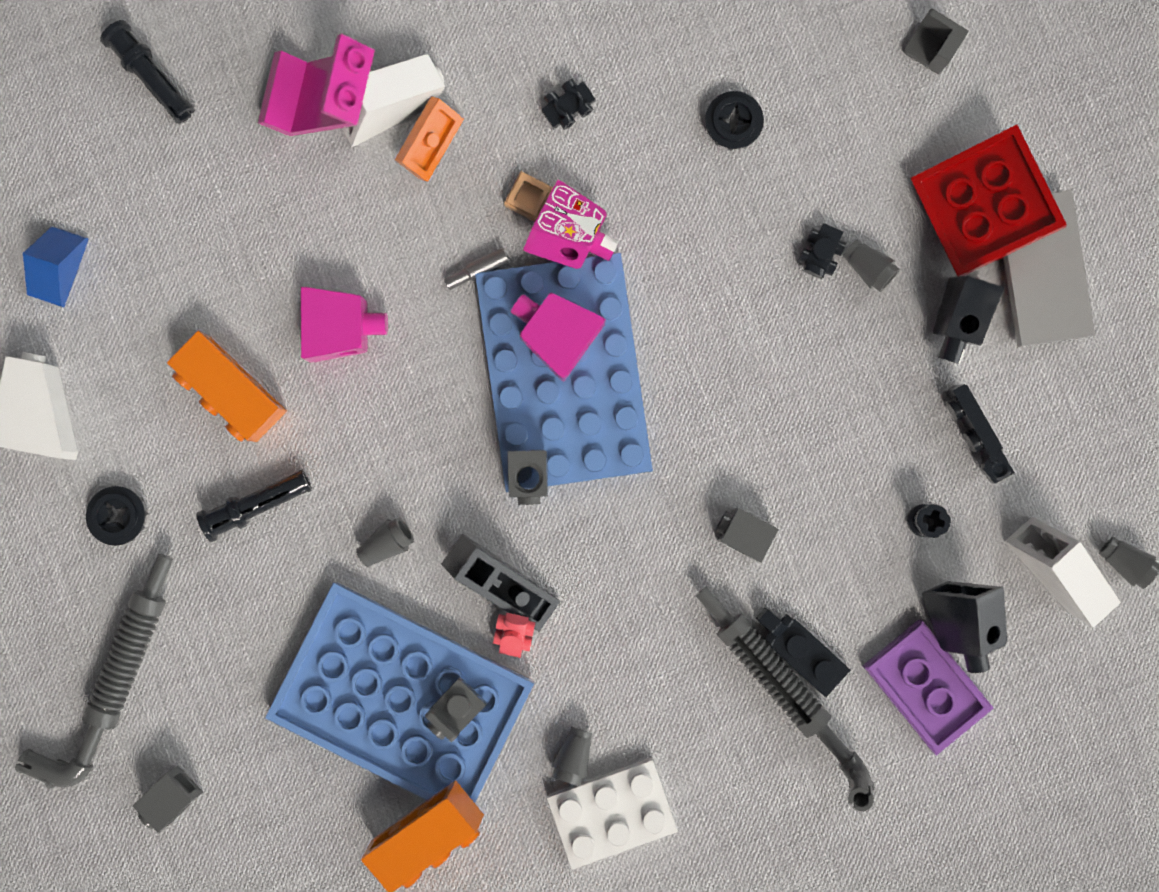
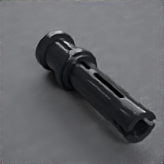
[100,20,195,124]
[196,469,312,543]

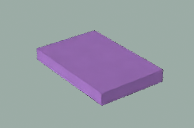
[862,620,994,756]

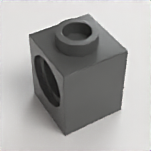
[508,450,548,505]
[716,508,779,563]
[133,766,203,834]

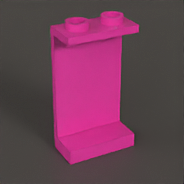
[258,34,375,136]

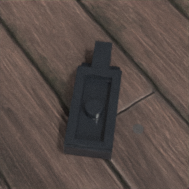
[945,384,1014,484]
[755,608,851,697]

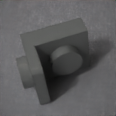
[424,677,487,742]

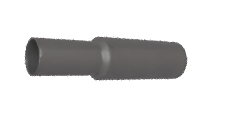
[444,248,509,291]

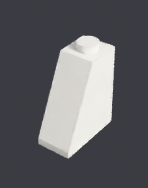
[342,54,445,147]
[0,352,78,460]
[1005,517,1121,628]

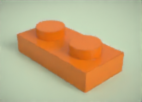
[395,97,464,182]

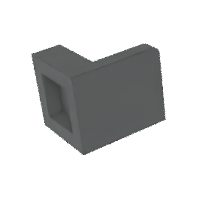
[903,9,969,75]

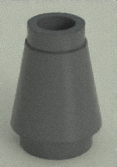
[843,239,900,292]
[356,518,414,567]
[1099,537,1159,589]
[551,726,593,786]

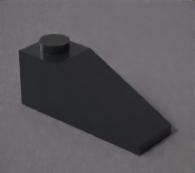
[441,534,561,632]

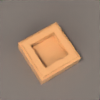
[504,171,553,222]

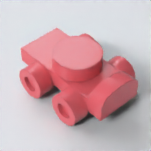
[493,613,536,658]

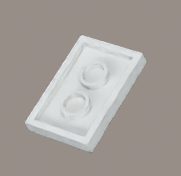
[547,757,678,870]

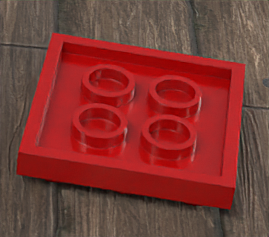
[910,124,1067,277]

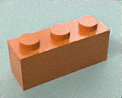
[167,330,287,442]
[361,780,484,892]

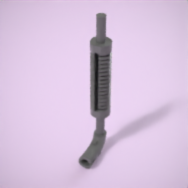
[15,554,173,789]
[695,586,875,812]

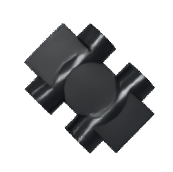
[541,79,596,130]
[798,223,846,279]

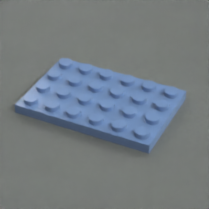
[475,253,653,492]
[265,582,535,803]

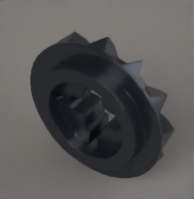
[705,91,764,151]
[86,486,148,546]

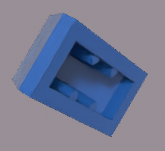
[23,226,89,308]

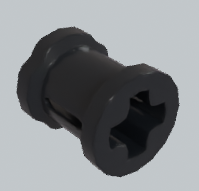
[907,504,951,538]

